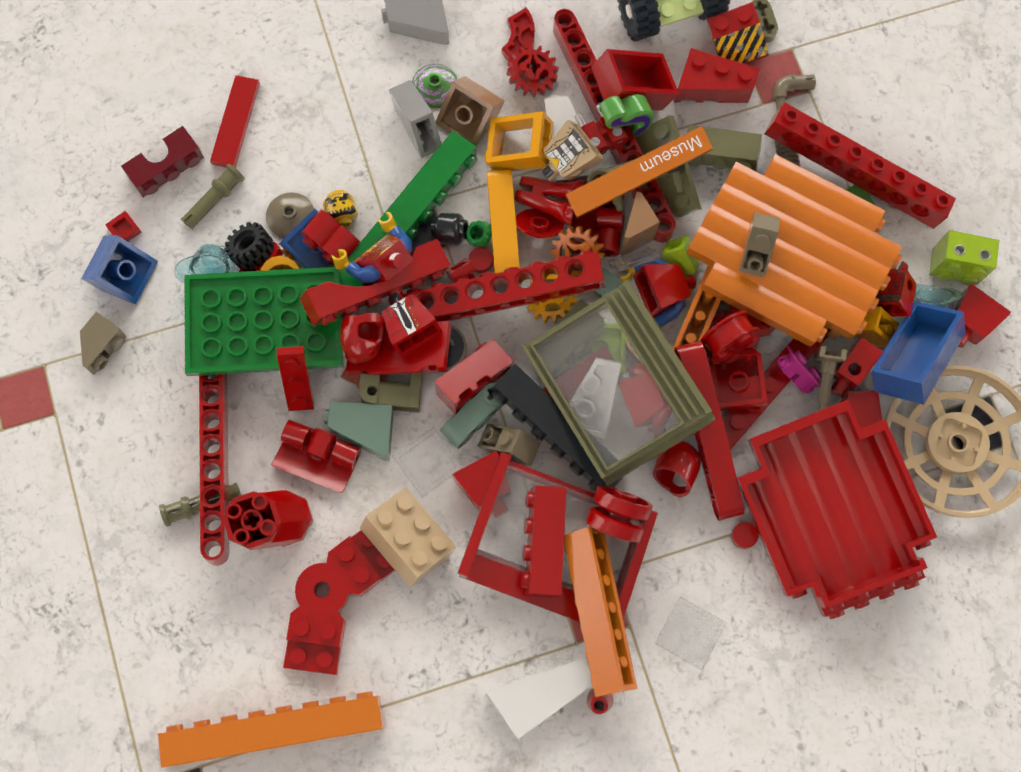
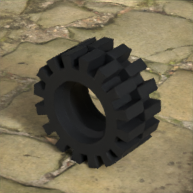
[224,222,274,270]

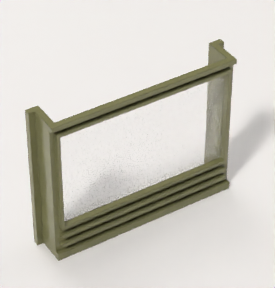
[521,280,716,486]

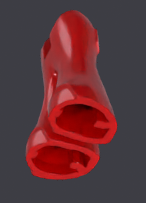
[514,176,587,227]

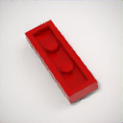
[277,346,314,411]

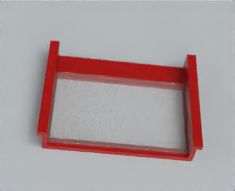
[457,452,658,622]

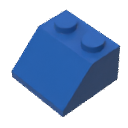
[81,235,158,304]

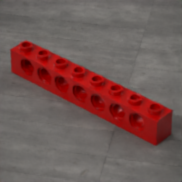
[764,102,956,229]
[402,250,606,322]

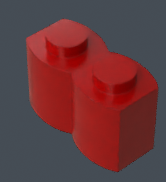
[300,209,360,266]

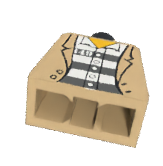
[541,120,604,181]

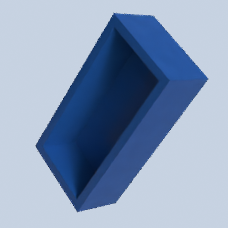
[872,301,965,405]

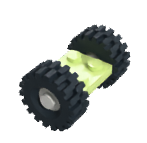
[617,0,730,42]

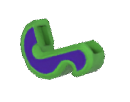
[599,94,654,137]

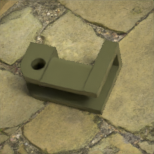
[359,373,423,413]

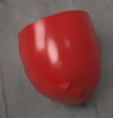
[340,313,384,364]
[652,441,701,498]

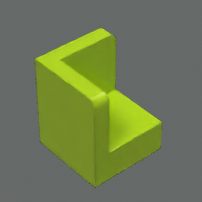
[661,235,700,276]

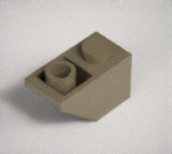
[739,212,780,277]
[80,312,127,375]
[478,423,541,466]

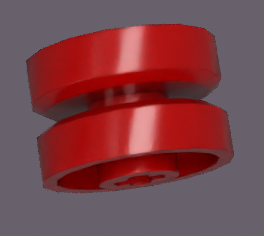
[585,485,653,542]

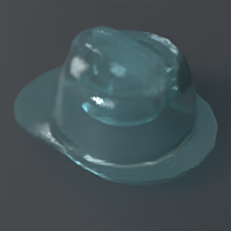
[174,244,235,283]
[914,284,962,309]

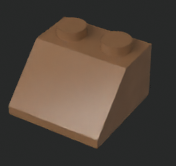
[435,76,505,146]

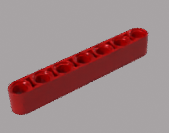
[674,341,745,521]

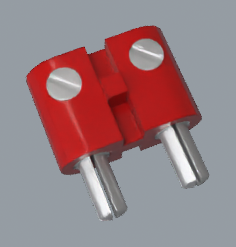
[574,103,629,155]

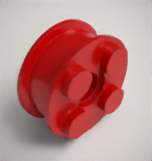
[700,310,761,364]

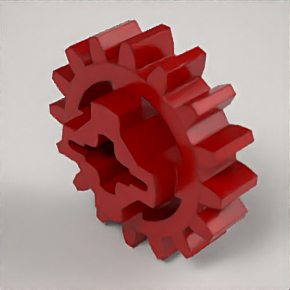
[506,44,559,98]

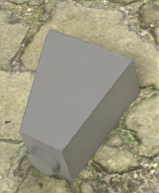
[381,0,449,45]
[389,80,442,158]

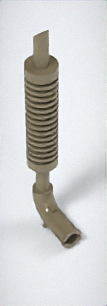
[772,73,816,167]

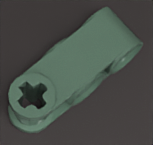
[440,383,503,449]

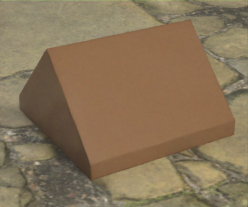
[619,192,660,256]

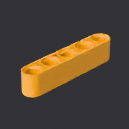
[487,169,520,274]

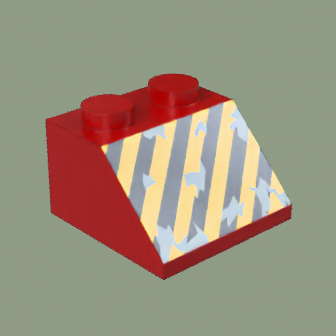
[707,2,769,64]

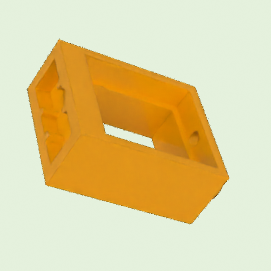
[485,111,554,171]

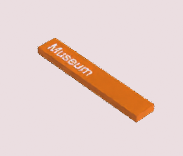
[566,126,713,218]

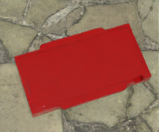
[345,321,452,376]

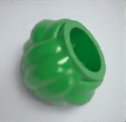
[466,220,492,247]

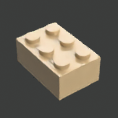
[360,487,456,588]

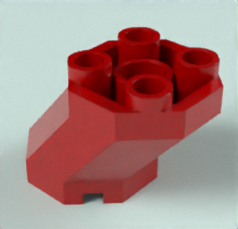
[222,490,314,550]

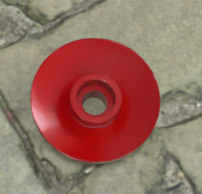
[516,208,564,238]

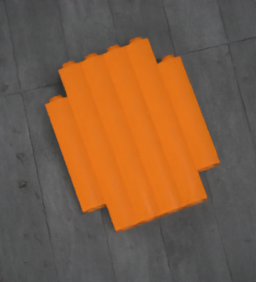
[686,154,902,347]

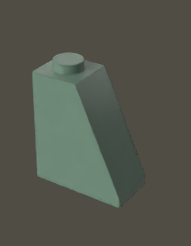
[324,401,394,461]

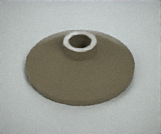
[266,192,314,238]

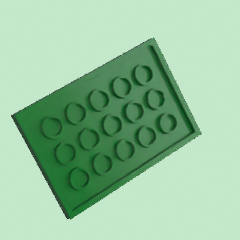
[184,267,343,376]

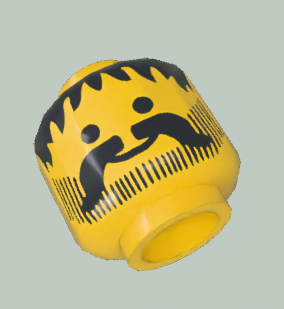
[323,190,358,228]

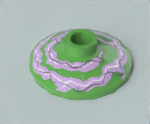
[412,64,457,108]

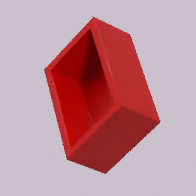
[591,49,679,111]

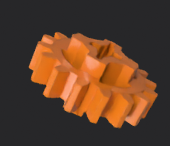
[550,226,605,277]

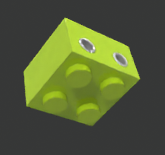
[929,230,1000,286]

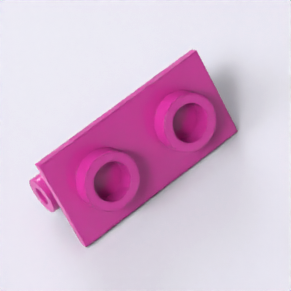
[777,345,822,394]

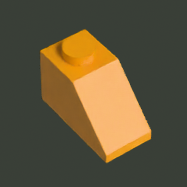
[855,307,900,348]

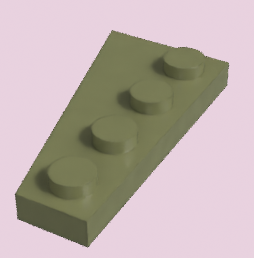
[635,116,702,217]

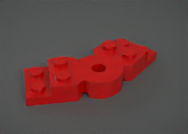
[708,304,775,411]
[283,530,395,675]

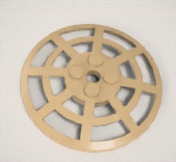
[885,365,1021,518]

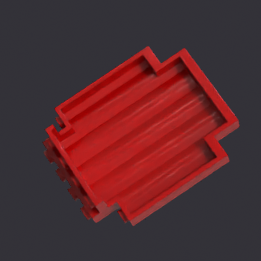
[737,399,937,619]

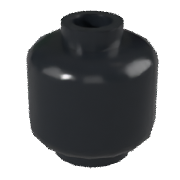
[431,213,469,245]

